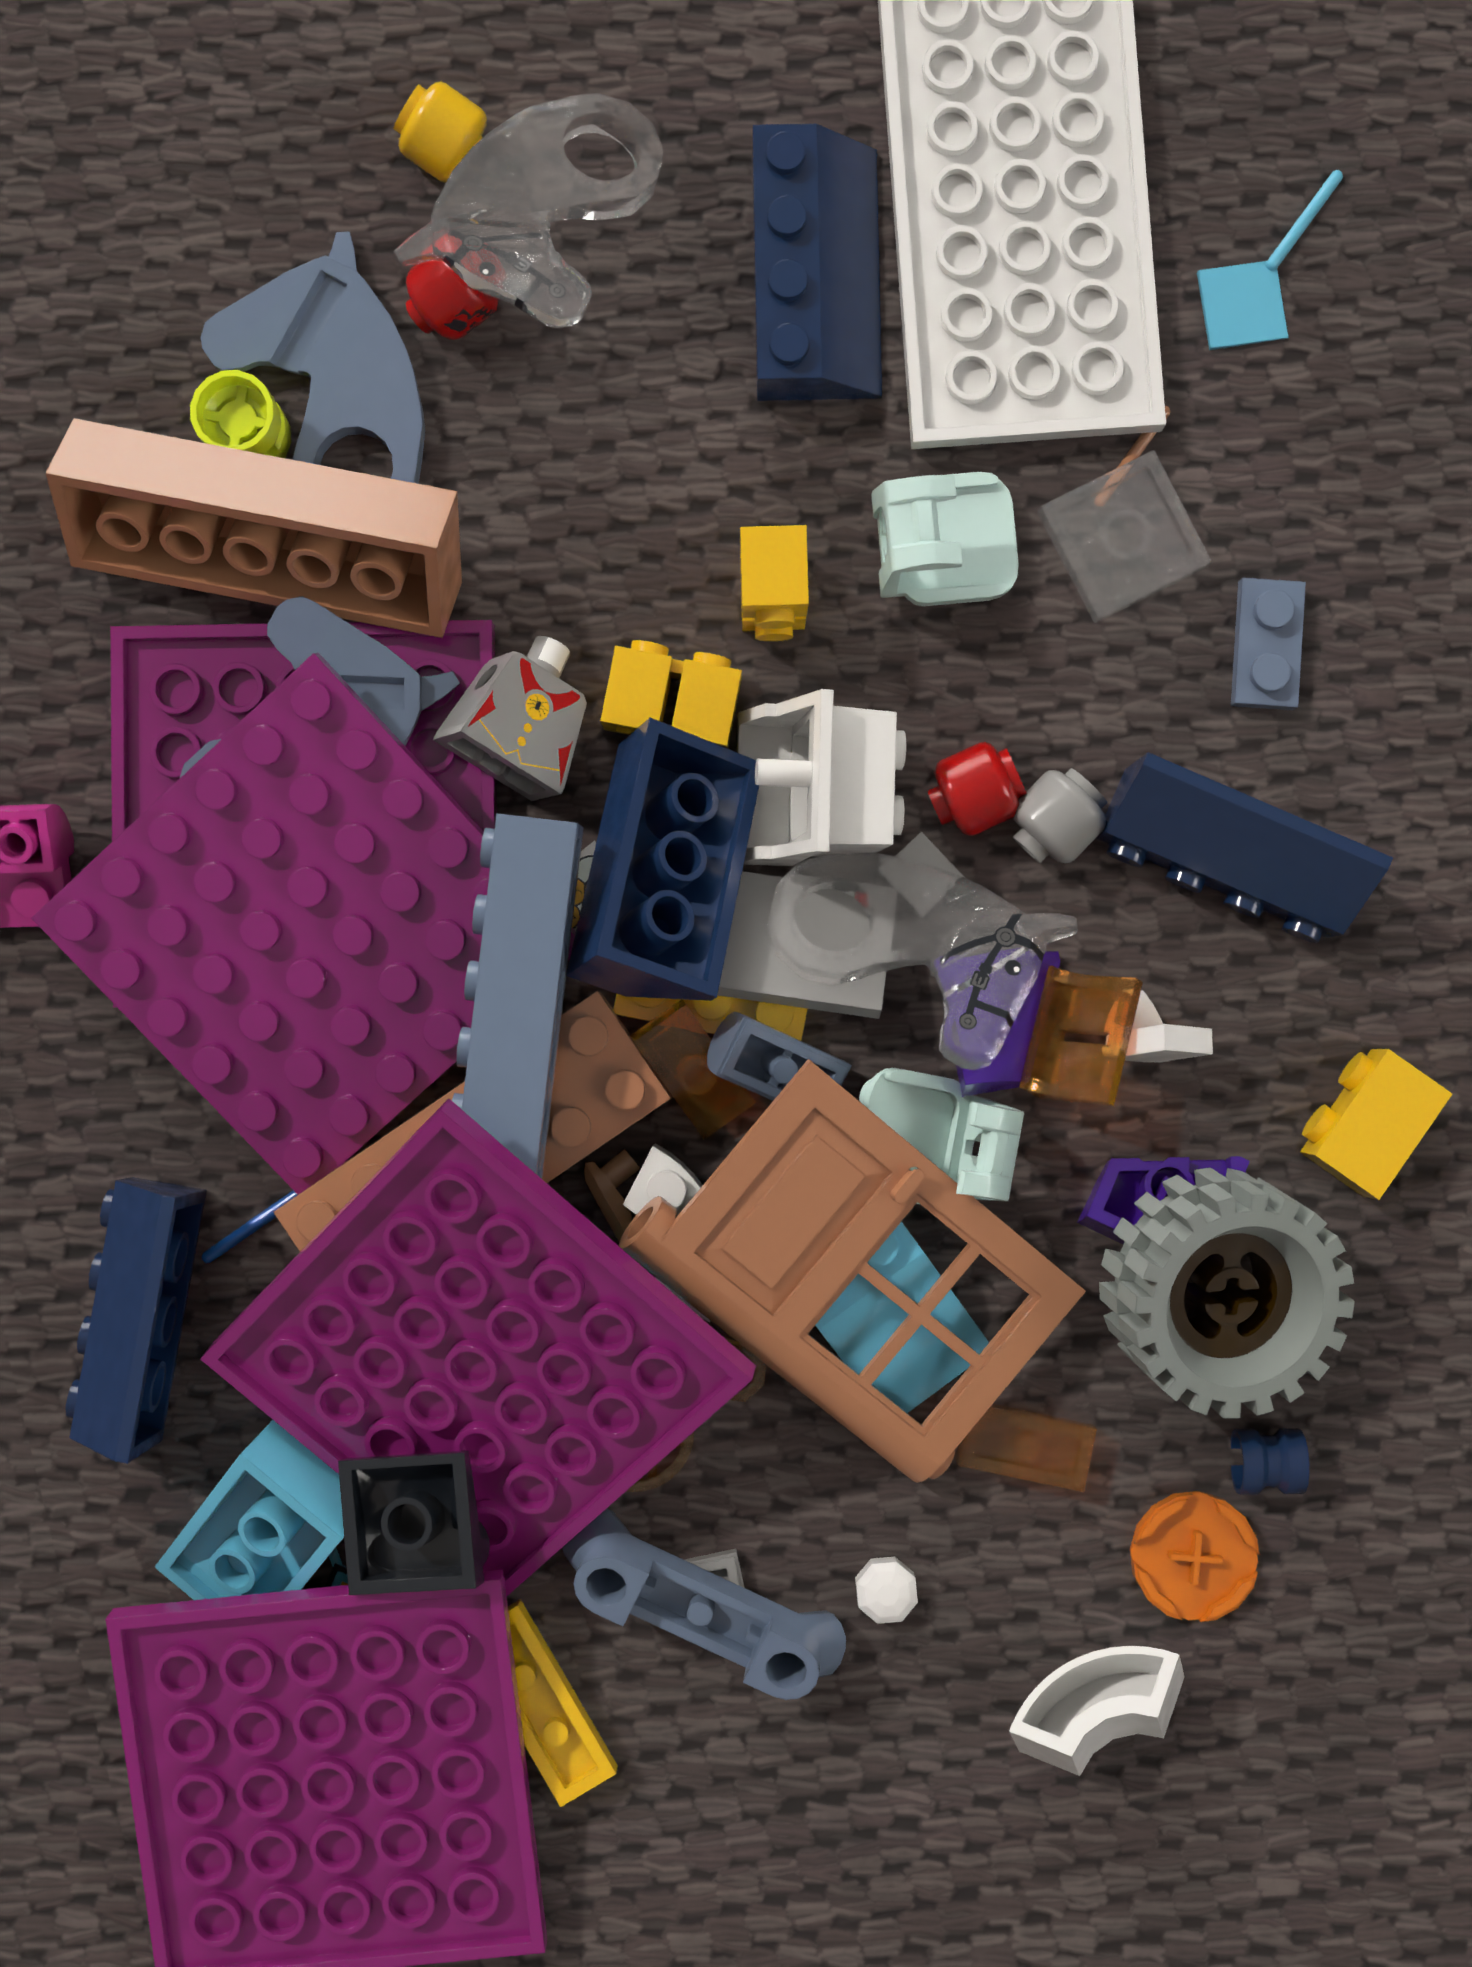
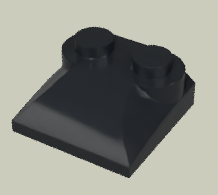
[338,1450,490,1595]

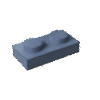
[1231,578,1306,710]

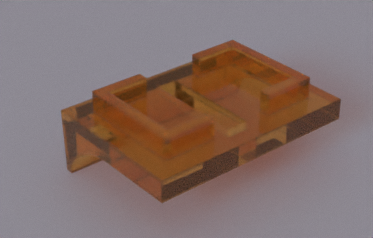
[1019,966,1143,1106]

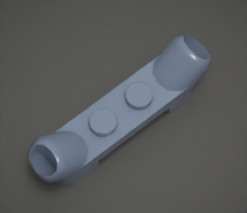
[563,1509,846,1700]

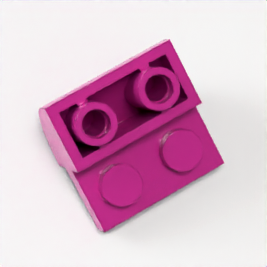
[0,804,74,928]

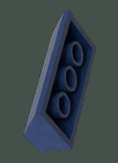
[752,123,882,401]
[566,717,759,1001]
[1096,752,1393,943]
[66,1177,207,1464]

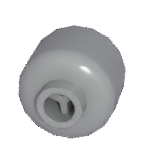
[1013,768,1108,863]

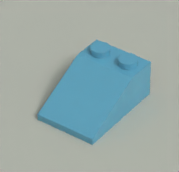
[815,1222,989,1413]
[155,1420,344,1600]

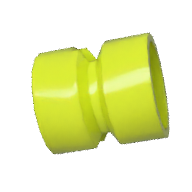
[190,370,291,458]

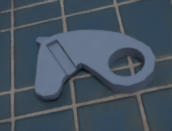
[201,232,425,484]
[180,596,460,778]

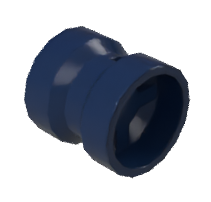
[1230,1428,1310,1495]

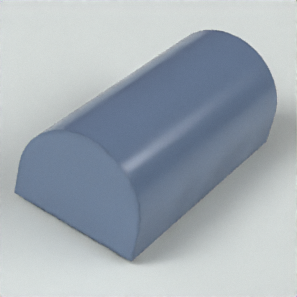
[707,1012,852,1101]

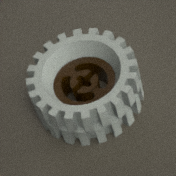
[1099,1168,1355,1418]

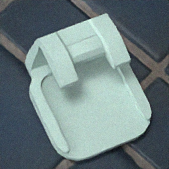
[871,472,1019,606]
[859,1068,1024,1204]

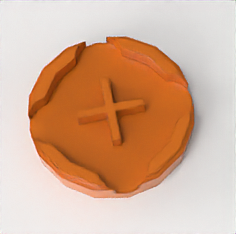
[1130,1491,1259,1622]

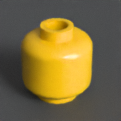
[393,82,492,183]

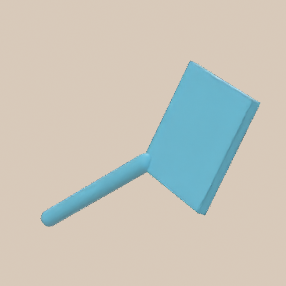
[1197,170,1343,350]

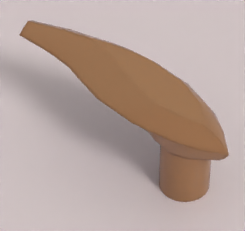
[584,1149,640,1242]

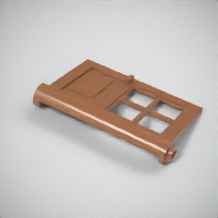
[619,1059,1086,1483]

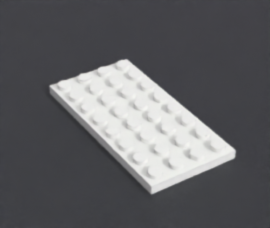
[878,0,1166,449]

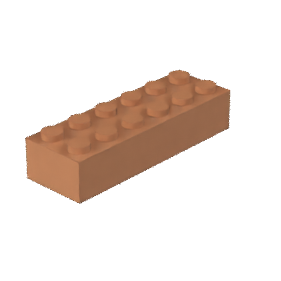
[46,418,462,638]
[274,991,673,1252]

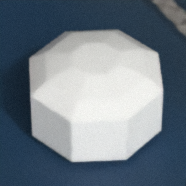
[855,1556,918,1624]

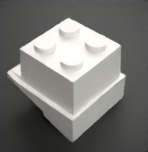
[737,689,906,866]

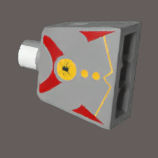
[433,636,587,801]

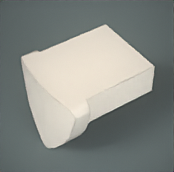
[1105,990,1213,1062]

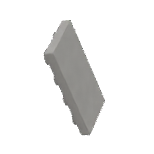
[718,871,895,1019]

